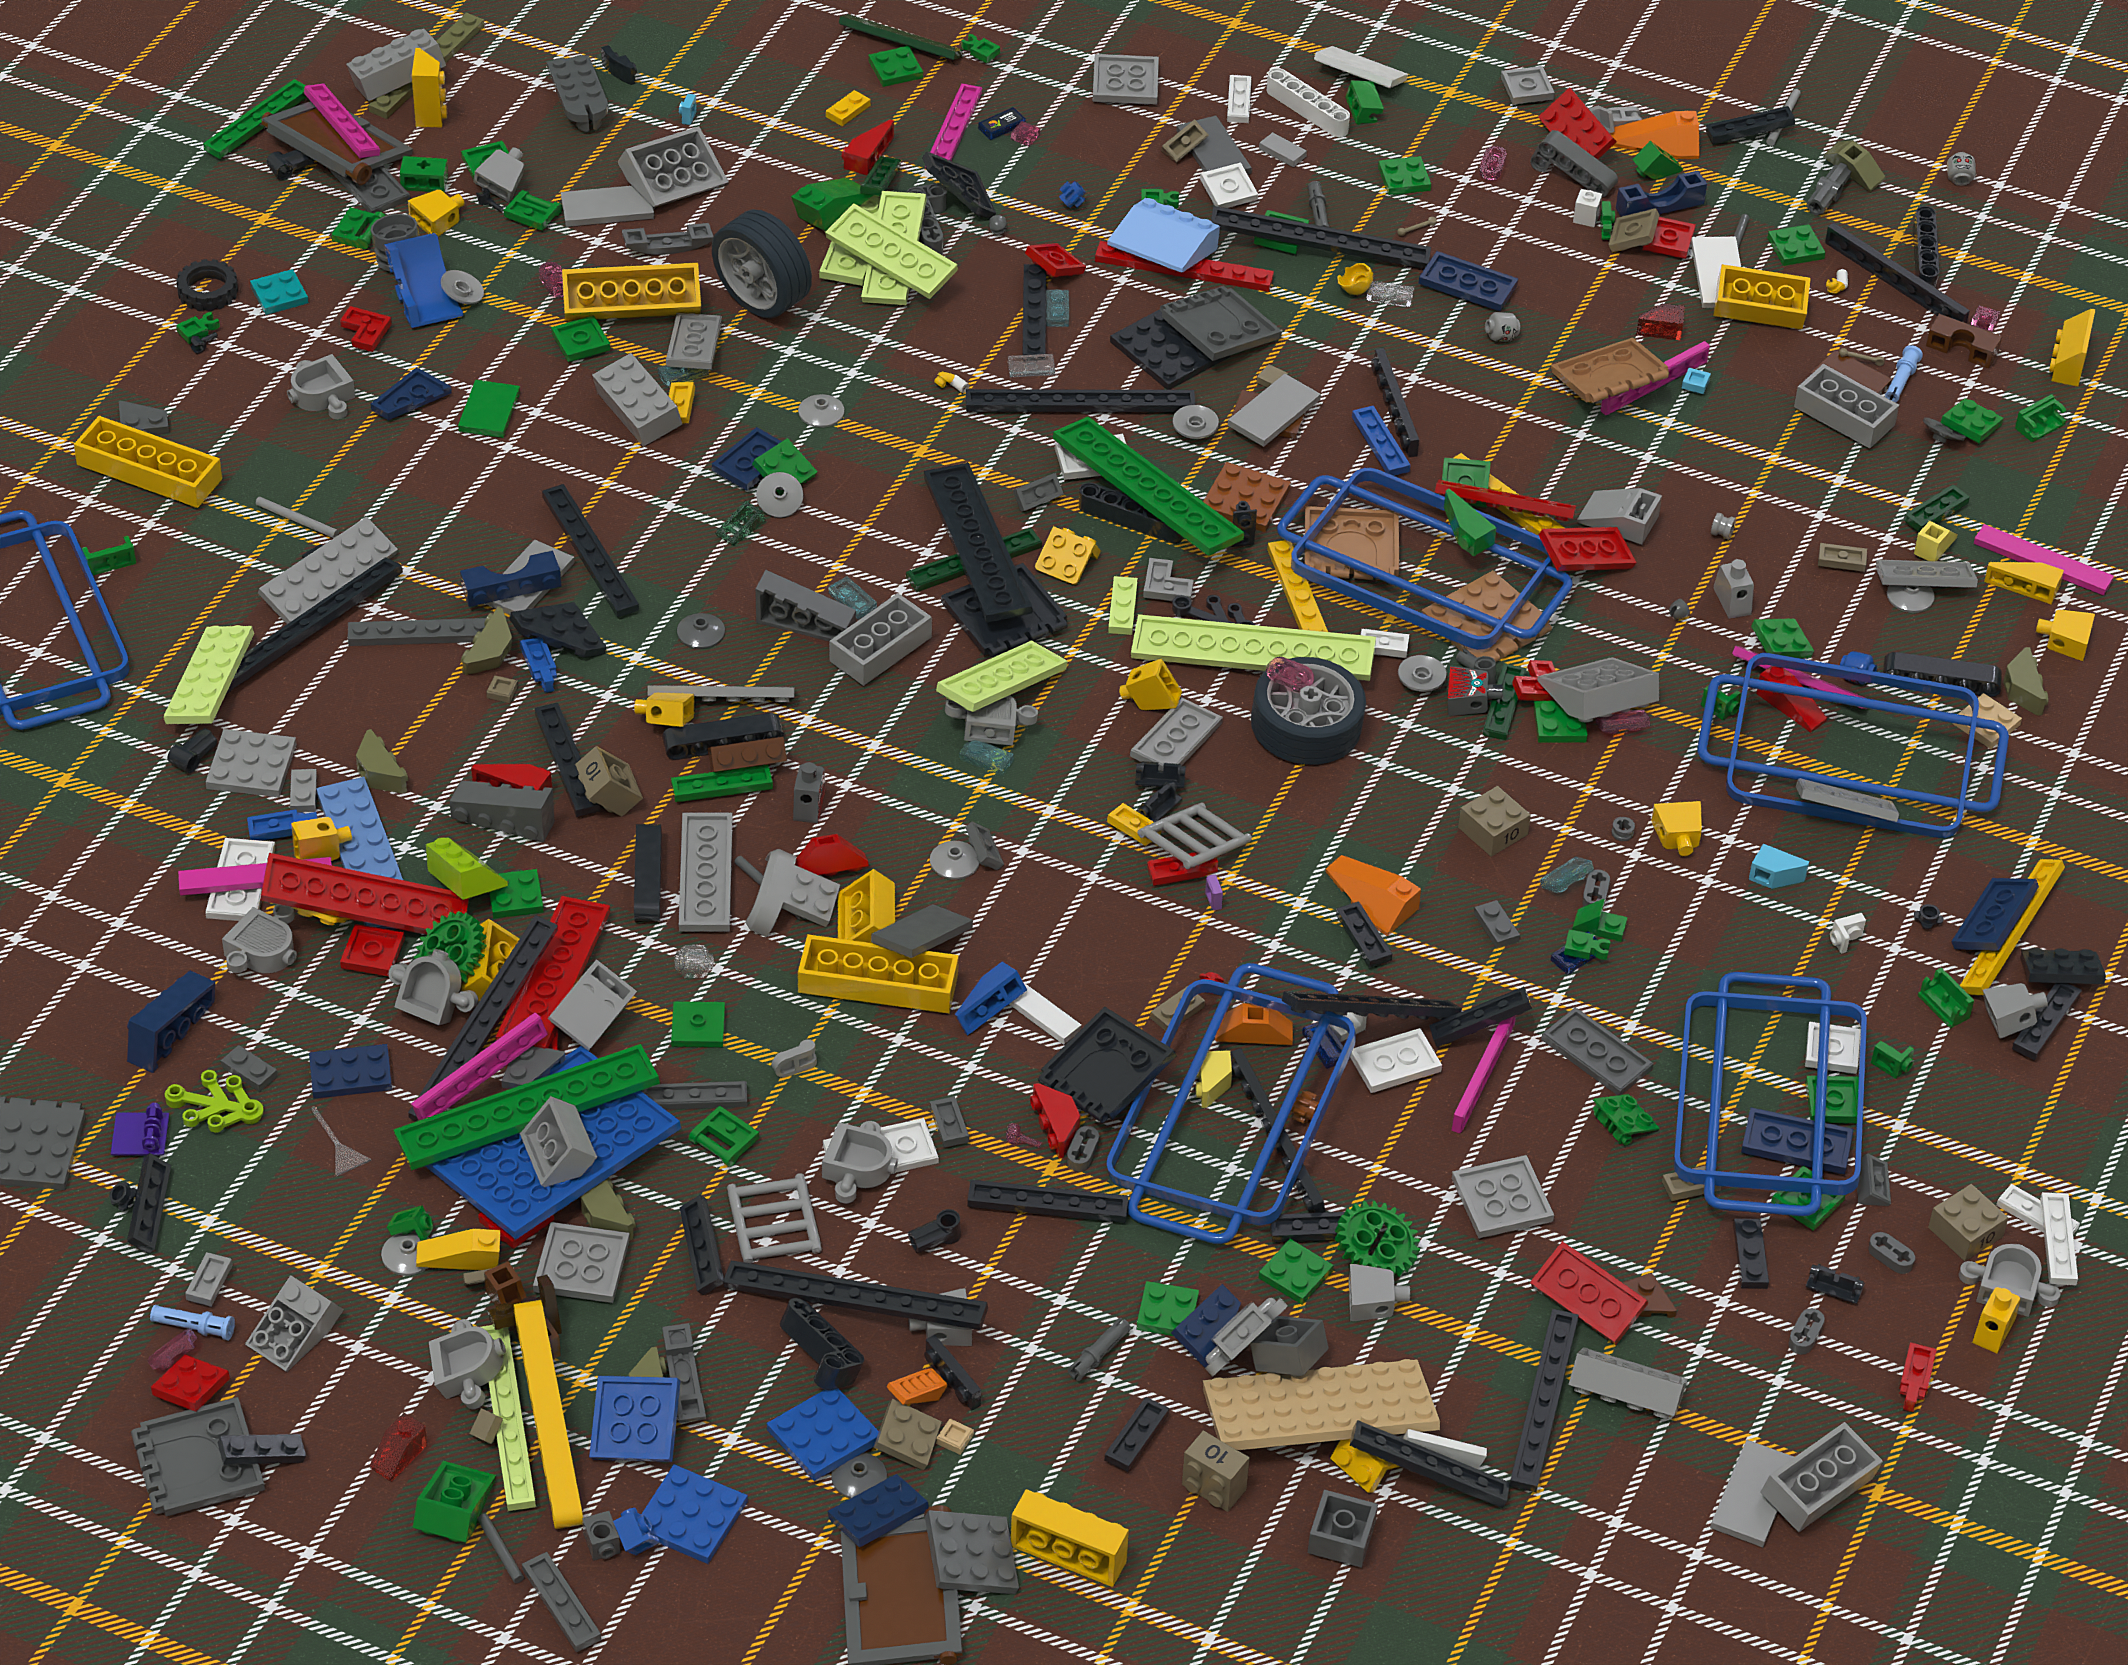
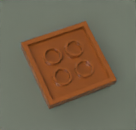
[1203,462,1291,532]

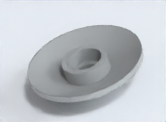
[441,270,484,304]
[798,394,844,428]
[1173,405,1219,439]
[756,472,803,518]
[1887,585,1934,613]
[1398,655,1446,692]
[930,841,980,880]
[381,1231,430,1276]

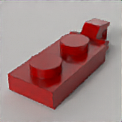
[1147,852,1218,886]
[1899,1342,1937,1412]

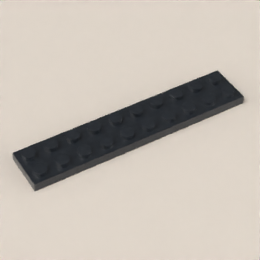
[924,462,1033,623]

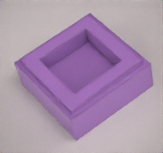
[1205,874,1223,911]

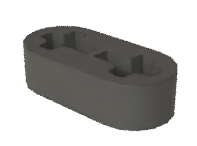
[1582,870,1610,907]
[1067,1126,1099,1172]
[1868,1232,1915,1274]
[1788,1308,1825,1355]

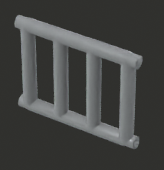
[1137,803,1252,869]
[727,1173,822,1263]

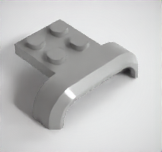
[745,849,840,937]

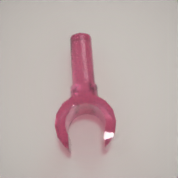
[1006,1123,1042,1148]

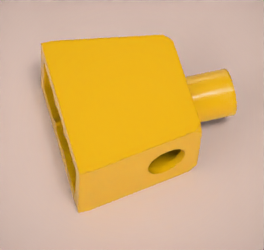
[408,190,464,236]
[2036,610,2095,661]
[1119,659,1182,710]
[634,692,694,727]
[1651,801,1702,856]
[291,817,352,861]
[1972,1287,2021,1353]

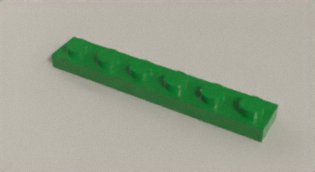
[203,79,307,159]

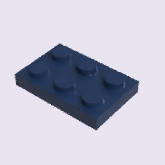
[712,427,782,491]
[309,1044,392,1099]
[828,1474,929,1547]

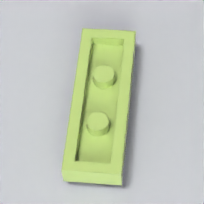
[1108,576,1138,635]

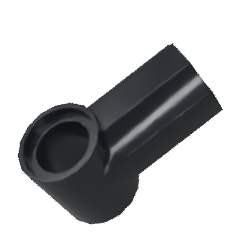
[266,150,314,180]
[167,728,217,773]
[908,1209,961,1253]

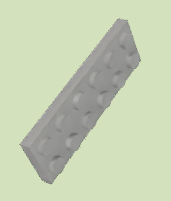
[258,517,398,624]
[679,813,733,931]

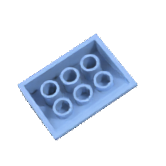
[1107,198,1220,273]

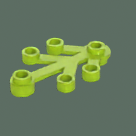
[165,1070,264,1133]

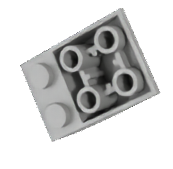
[1577,488,1662,545]
[548,959,637,1051]
[245,1275,344,1372]

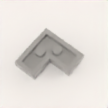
[1143,558,1194,601]

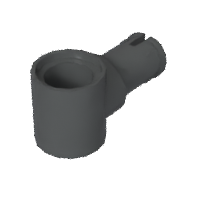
[1456,649,1496,684]

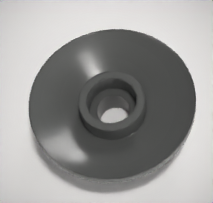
[1923,417,1966,443]
[677,613,725,649]
[831,1453,887,1499]

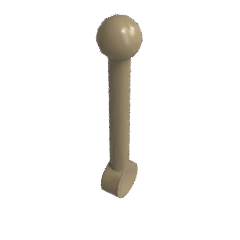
[1397,217,1437,236]
[1839,348,1884,366]

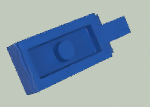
[520,637,557,693]
[247,809,318,841]

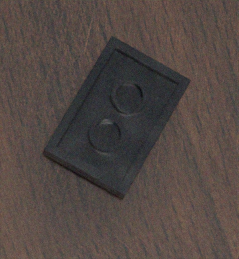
[2020,948,2106,984]

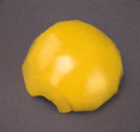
[1337,263,1373,295]

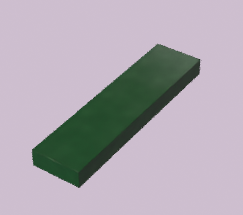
[860,156,901,196]
[1482,663,1527,741]

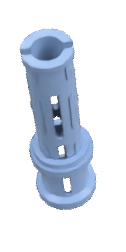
[1885,345,1923,403]
[150,1305,235,1341]

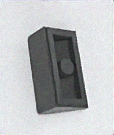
[1857,1153,1891,1206]

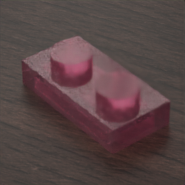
[1596,710,1650,734]

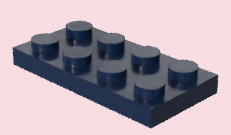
[1418,251,1518,312]
[1951,878,2039,951]
[1741,1107,1854,1175]

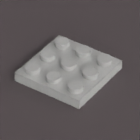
[1093,54,1159,104]
[206,729,297,797]
[1452,1155,1554,1238]
[533,1222,630,1303]

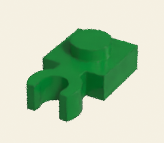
[961,34,1000,63]
[1141,189,1179,209]
[1600,201,1615,240]
[176,312,220,344]
[1564,929,1611,960]

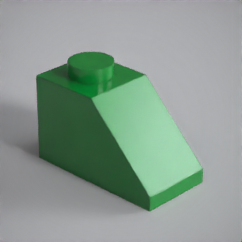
[1632,141,1684,180]

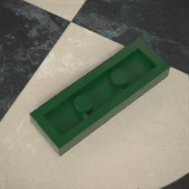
[1904,484,1970,532]

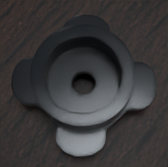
[1913,904,1944,929]
[109,1182,137,1211]

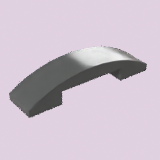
[622,223,714,255]
[662,1323,706,1423]

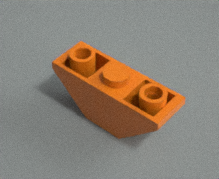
[1215,1003,1293,1045]

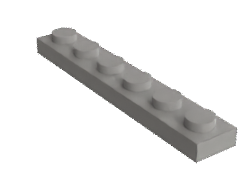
[648,685,795,702]

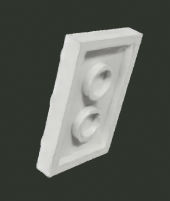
[1055,434,1126,480]
[1350,1028,1442,1093]

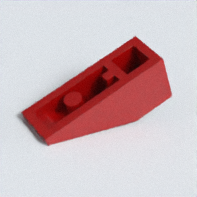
[842,119,894,175]
[1756,666,1827,733]
[471,764,552,791]

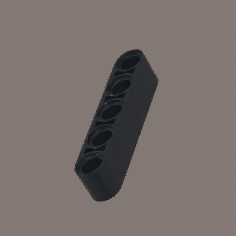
[1913,206,1939,288]
[1079,482,1184,544]
[1883,652,2002,697]
[662,713,785,760]
[634,824,662,921]

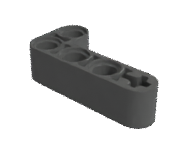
[1530,130,1618,197]
[906,183,947,255]

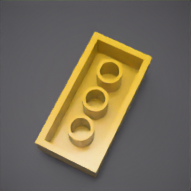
[1713,264,1810,329]
[1011,1489,1129,1587]

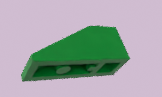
[1444,489,1497,556]

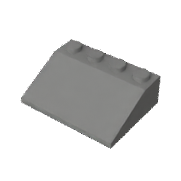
[618,126,729,207]
[1538,657,1659,722]

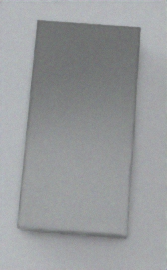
[1259,132,1307,167]

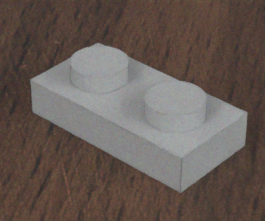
[290,769,317,812]
[185,1252,233,1307]

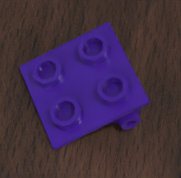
[111,1103,169,1155]

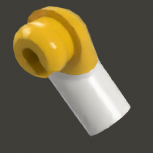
[1826,269,1848,294]
[934,372,969,393]

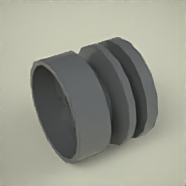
[370,214,420,271]

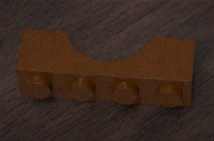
[484,1261,561,1359]

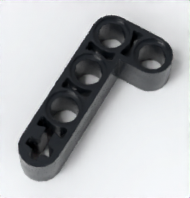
[779,1298,865,1390]

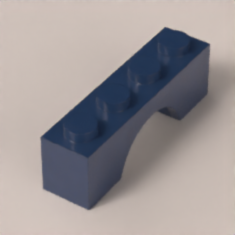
[1616,170,1707,217]
[460,550,561,607]

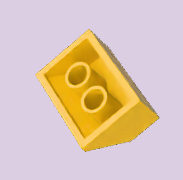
[412,48,447,127]
[2049,309,2095,386]
[838,869,895,943]
[461,919,519,1001]

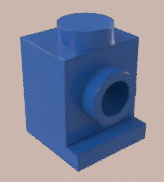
[613,1508,660,1555]

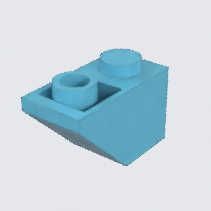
[1749,844,1809,889]

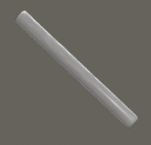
[1766,89,1801,146]
[256,497,339,538]

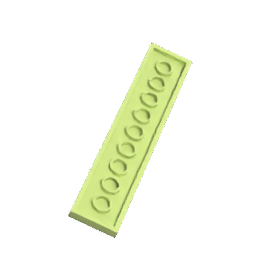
[1131,614,1376,681]

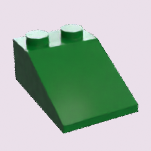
[791,178,874,231]
[413,1461,496,1542]

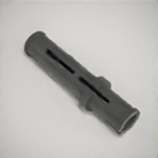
[1307,181,1329,227]
[1068,1318,1131,1381]

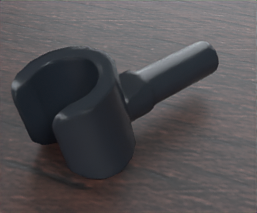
[476,188,504,212]
[191,332,218,354]

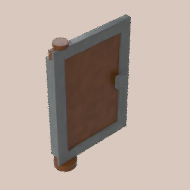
[261,101,413,185]
[841,1505,963,1665]

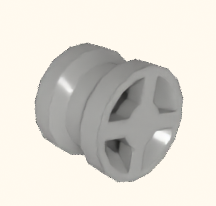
[1711,513,1736,540]

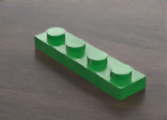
[671,764,773,802]

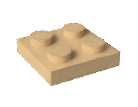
[1953,693,2022,749]

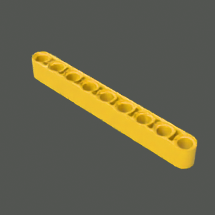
[514,1300,583,1529]

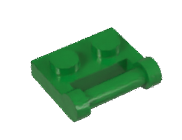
[504,190,563,231]
[331,207,385,249]
[688,1106,759,1167]

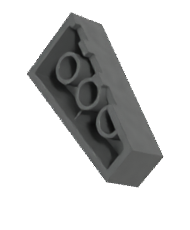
[755,570,856,641]
[450,780,555,843]

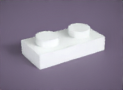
[1361,629,1409,658]

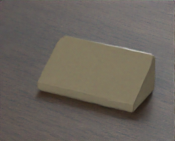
[1161,119,1209,163]

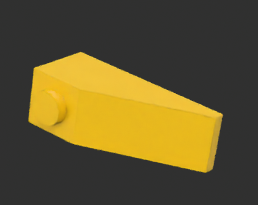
[1984,562,2064,604]
[416,1229,500,1270]

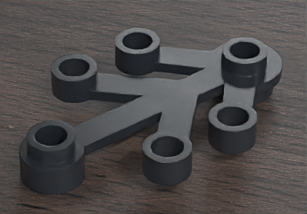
[1172,595,1255,625]

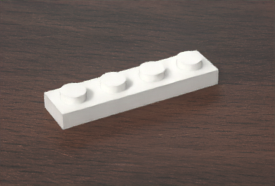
[2040,1192,2078,1285]

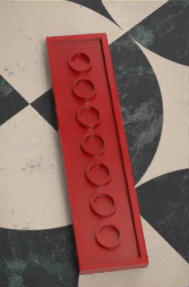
[260,853,469,935]
[496,896,610,1049]

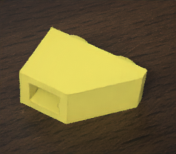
[1914,521,1958,561]
[1196,1051,1232,1108]

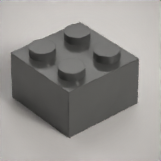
[1250,1316,1329,1377]
[1308,1490,1378,1568]

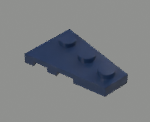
[371,367,452,420]
[1171,1284,1241,1368]

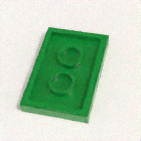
[458,380,520,438]

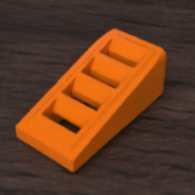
[887,1368,947,1405]

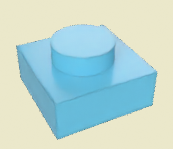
[679,94,697,125]
[1682,368,1711,394]

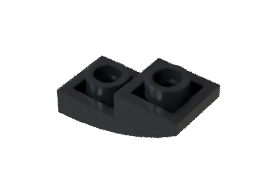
[601,45,637,85]

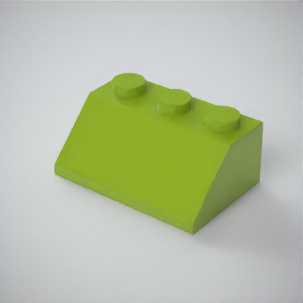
[426,838,508,900]

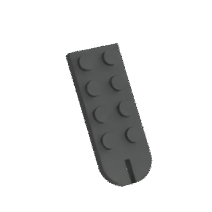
[547,55,609,132]

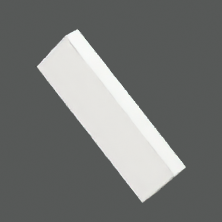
[1227,75,1251,123]
[1009,984,1081,1044]
[1996,1184,2080,1234]
[1403,1429,1487,1469]

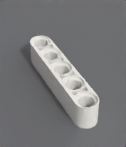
[1267,68,1350,137]

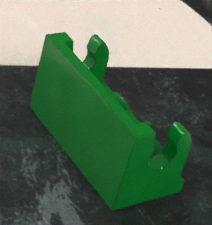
[1345,80,1384,125]
[2015,394,2066,443]
[81,535,136,575]
[1918,967,1974,1029]

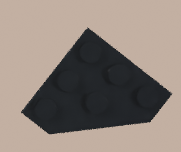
[922,151,996,219]
[509,602,607,658]

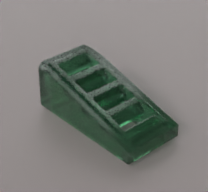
[715,500,765,546]

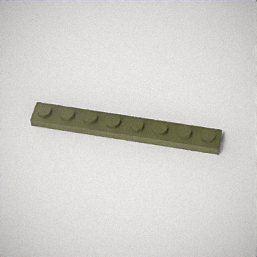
[368,12,484,119]

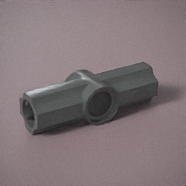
[1807,163,1851,216]

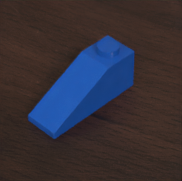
[955,962,1027,1035]

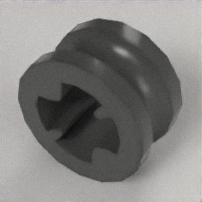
[1611,817,1635,841]

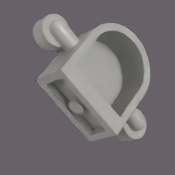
[287,354,355,419]
[945,695,1038,745]
[222,904,297,973]
[389,949,479,1025]
[822,1121,898,1203]
[1959,1244,2060,1317]
[1205,1298,1288,1376]
[429,1319,506,1409]

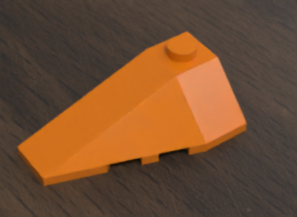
[1610,111,1699,159]
[1326,855,1421,936]

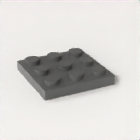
[925,1510,1019,1594]

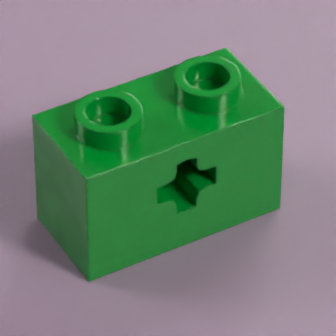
[399,156,448,193]

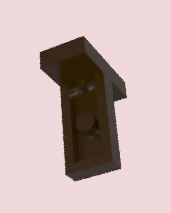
[488,1275,562,1334]

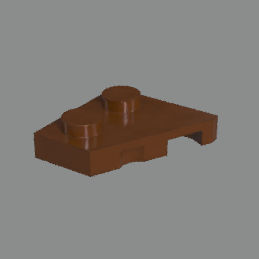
[1623,1272,1677,1318]

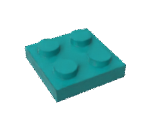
[250,269,309,315]

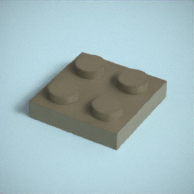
[1609,208,1659,252]
[874,1399,942,1470]

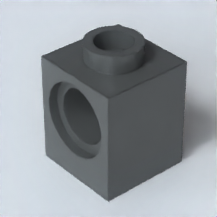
[582,1511,620,1561]

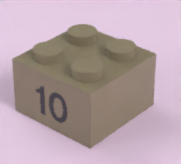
[575,746,643,817]
[1458,786,1531,857]
[1928,1184,2008,1261]
[1182,1430,1249,1512]

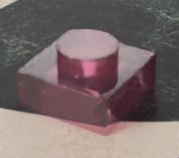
[1011,121,1041,147]
[1971,306,2000,332]

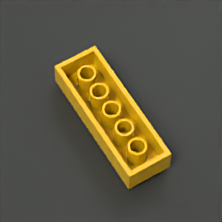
[562,263,701,321]
[74,416,222,508]
[798,934,959,1013]

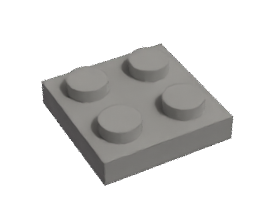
[1501,66,1554,104]

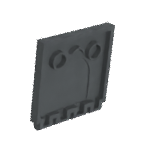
[1160,286,1282,361]
[0,1096,86,1190]
[131,1397,265,1516]

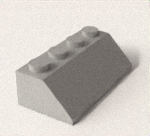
[1569,1347,1688,1419]

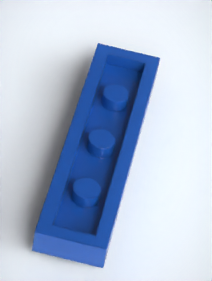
[1352,406,1410,476]

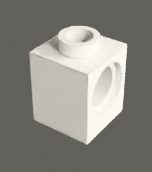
[1573,189,1602,227]

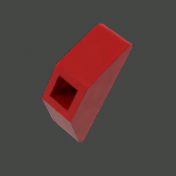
[795,834,869,876]
[1030,1083,1080,1159]

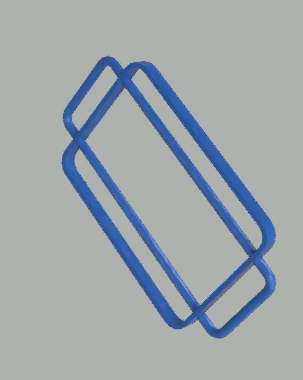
[1277,468,1573,650]
[0,510,130,730]
[1697,653,2009,838]
[1107,963,1356,1244]
[1674,972,1867,1216]

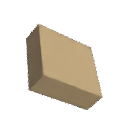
[936,1419,974,1455]

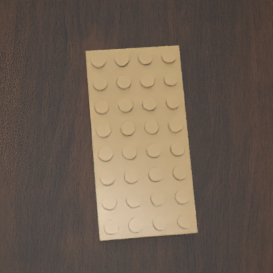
[1203,1359,1440,1450]

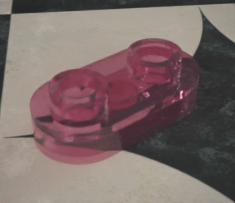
[1479,146,1507,181]
[539,262,564,297]
[1266,656,1314,691]
[147,1328,197,1371]

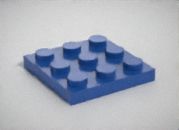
[589,1376,681,1462]
[766,1389,879,1481]
[642,1464,748,1564]

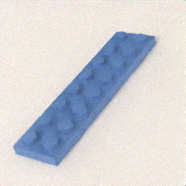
[316,777,403,930]

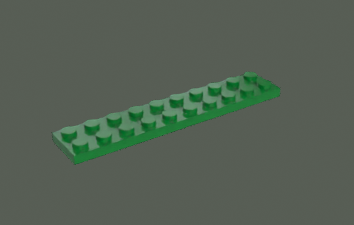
[1053,416,1244,556]
[393,1044,660,1170]

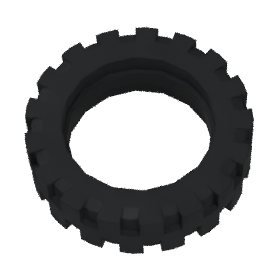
[176,259,238,312]

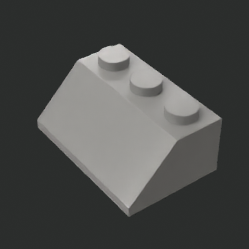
[520,1096,597,1187]

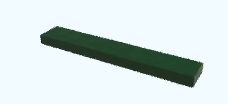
[839,14,963,60]
[906,527,1042,592]

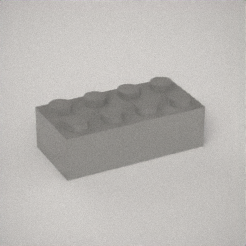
[346,28,446,101]
[592,353,682,447]
[1794,364,1899,448]
[829,593,932,686]
[1760,1422,1883,1532]

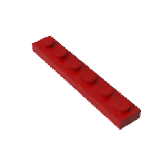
[1435,480,1576,521]

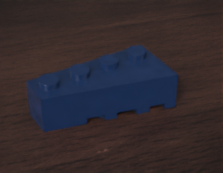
[127,970,216,1073]

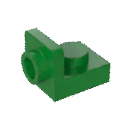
[1701,685,1742,720]
[1871,1041,1914,1079]
[387,1205,433,1241]

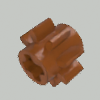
[1291,1091,1319,1123]

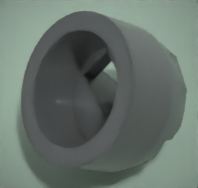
[989,215,1007,235]
[1669,599,1690,620]

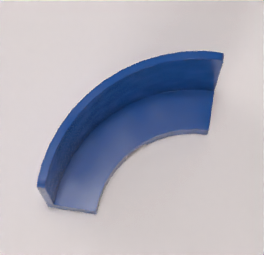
[384,233,463,328]

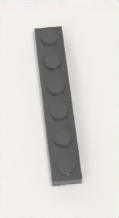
[348,618,486,646]

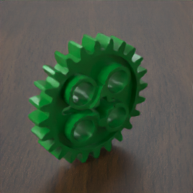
[414,911,487,983]
[1335,1201,1420,1277]

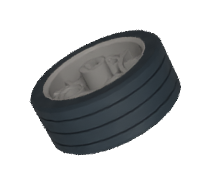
[712,209,812,318]
[1251,657,1366,765]

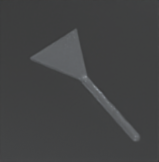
[311,1106,371,1176]

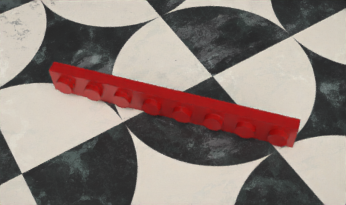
[1095,241,1274,292]

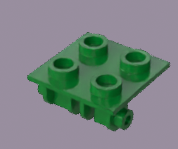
[1593,1094,1660,1146]

